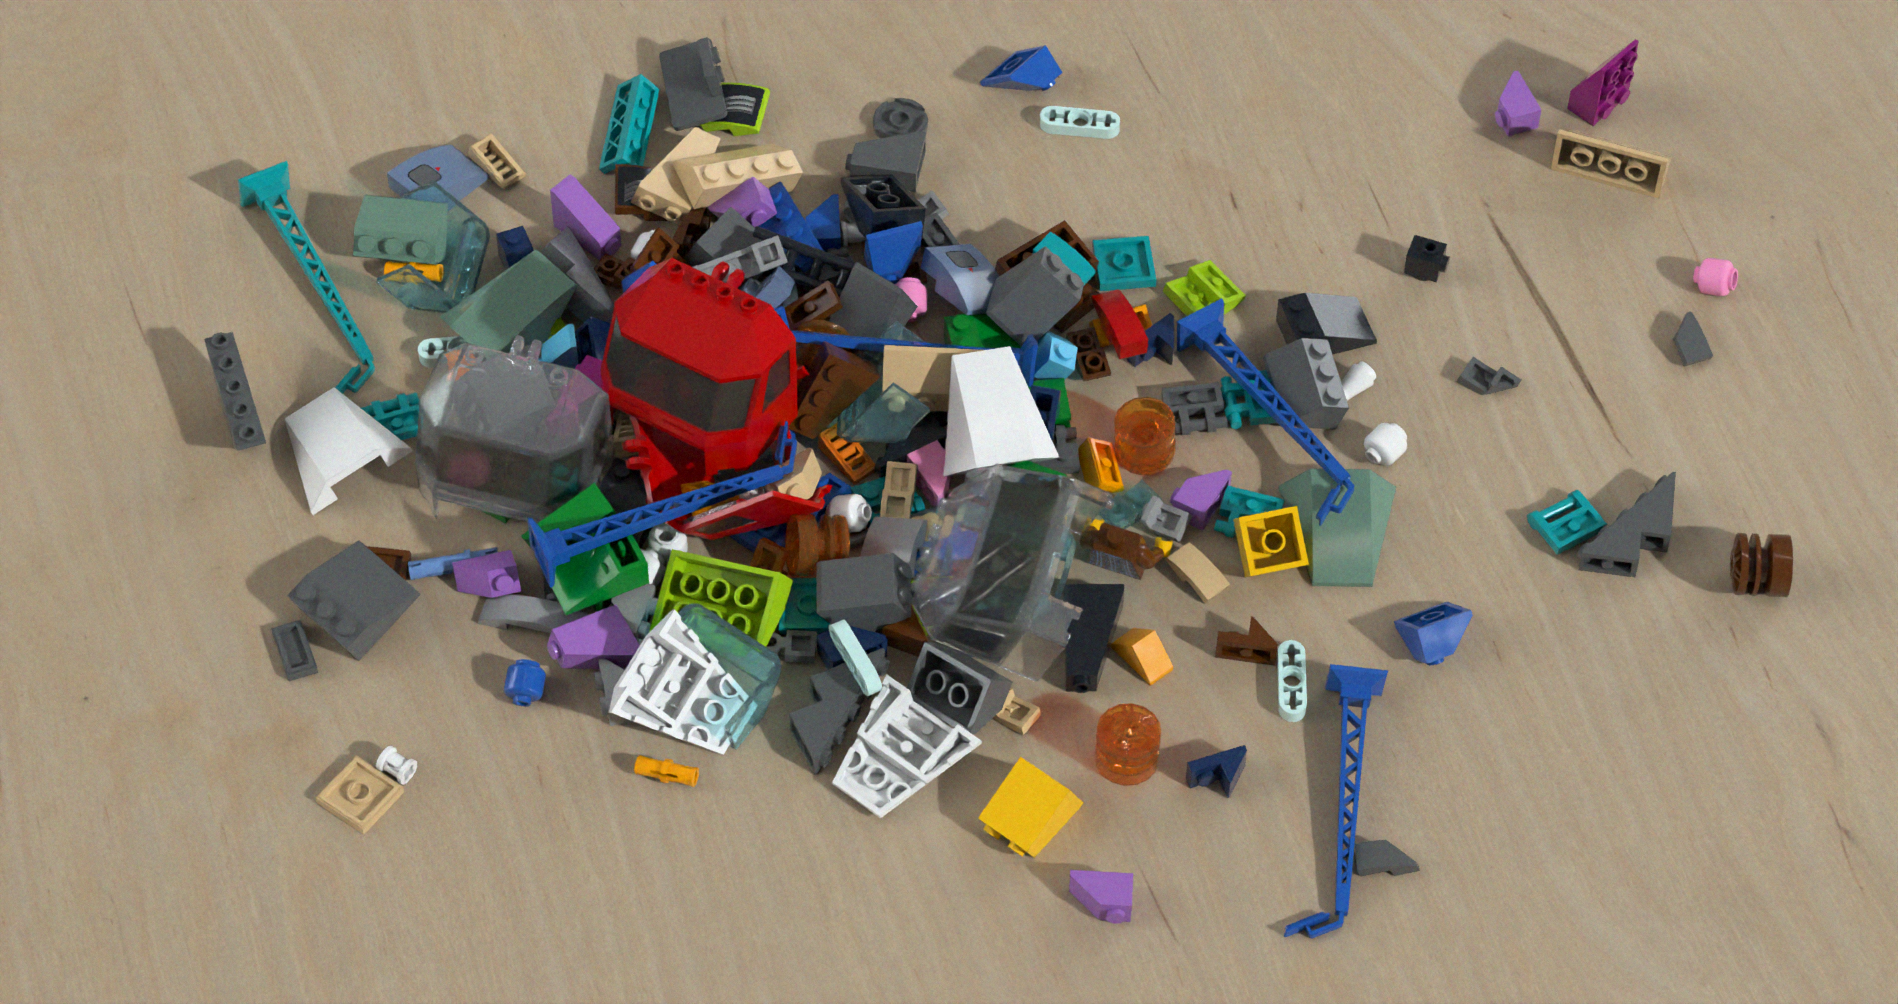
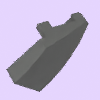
[1673,311,1713,367]
[1456,357,1522,395]
[1355,840,1420,877]

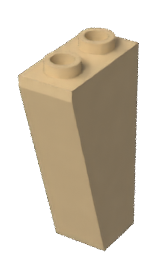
[631,127,721,225]

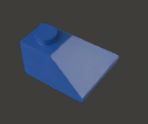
[980,45,1063,91]
[864,221,923,284]
[1394,602,1473,666]

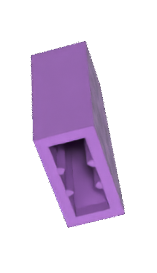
[550,174,622,260]
[547,604,640,669]

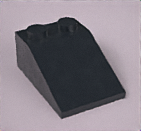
[840,174,926,240]
[1276,292,1377,355]
[599,457,653,549]

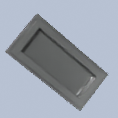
[271,620,318,681]

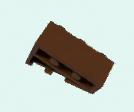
[789,341,880,439]

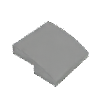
[860,517,927,578]

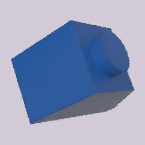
[806,194,841,252]

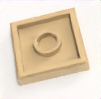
[316,755,404,835]

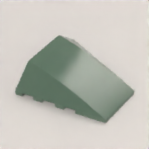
[440,249,578,361]
[1278,469,1396,587]

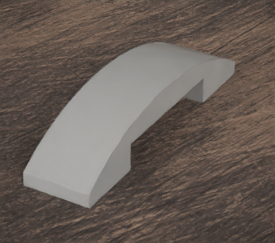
[693,235,788,283]
[478,595,589,633]

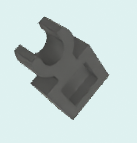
[764,630,817,663]

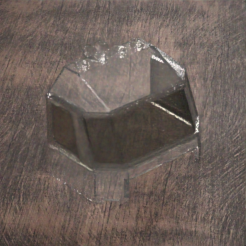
[415,335,615,524]
[911,463,1114,682]

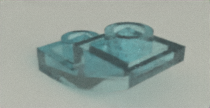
[1097,480,1163,529]

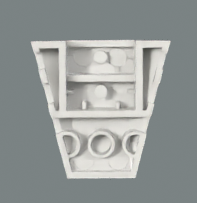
[943,346,1059,477]
[285,387,413,515]
[609,609,754,755]
[832,675,982,818]

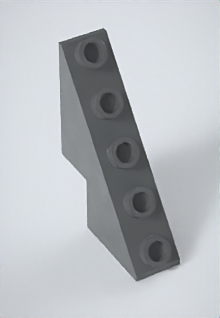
[541,226,615,324]
[204,332,266,451]
[1577,472,1676,578]
[789,648,890,775]

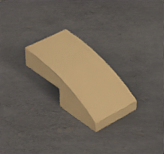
[880,461,918,519]
[1165,542,1230,604]
[993,688,1041,735]

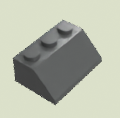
[1263,338,1349,429]
[907,642,1013,735]

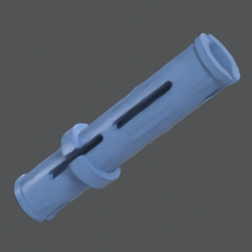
[408,547,498,580]

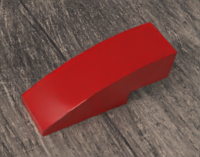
[1091,289,1148,359]

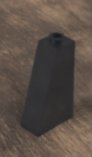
[1063,584,1125,693]

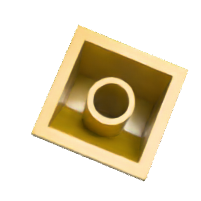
[978,757,1084,858]

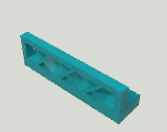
[599,74,660,174]

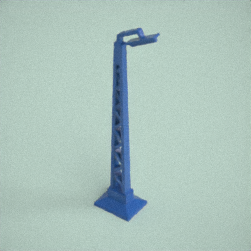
[1177,298,1354,526]
[791,330,1038,387]
[527,421,797,588]
[1284,664,1388,939]

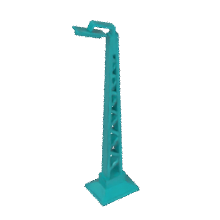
[238,161,375,394]

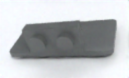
[659,37,728,131]

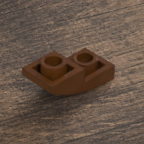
[673,207,711,259]
[594,254,635,289]
[1066,327,1111,382]

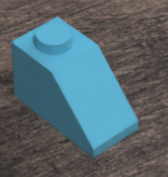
[538,324,578,386]
[1034,331,1078,380]

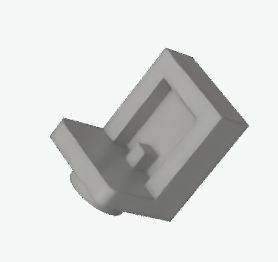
[1141,495,1192,543]

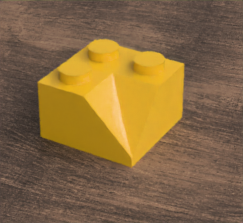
[1233,506,1309,578]

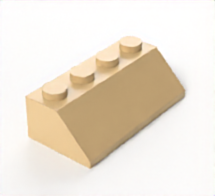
[1551,127,1671,198]
[673,144,803,209]
[882,345,984,412]

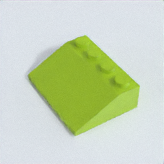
[649,549,793,661]

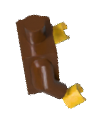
[1080,514,1173,580]

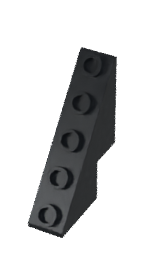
[874,410,948,478]

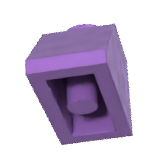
[1495,70,1541,136]
[708,177,777,228]
[1170,470,1232,531]
[452,550,521,598]
[1069,870,1133,923]

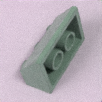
[353,195,448,264]

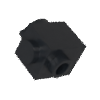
[1404,235,1450,283]

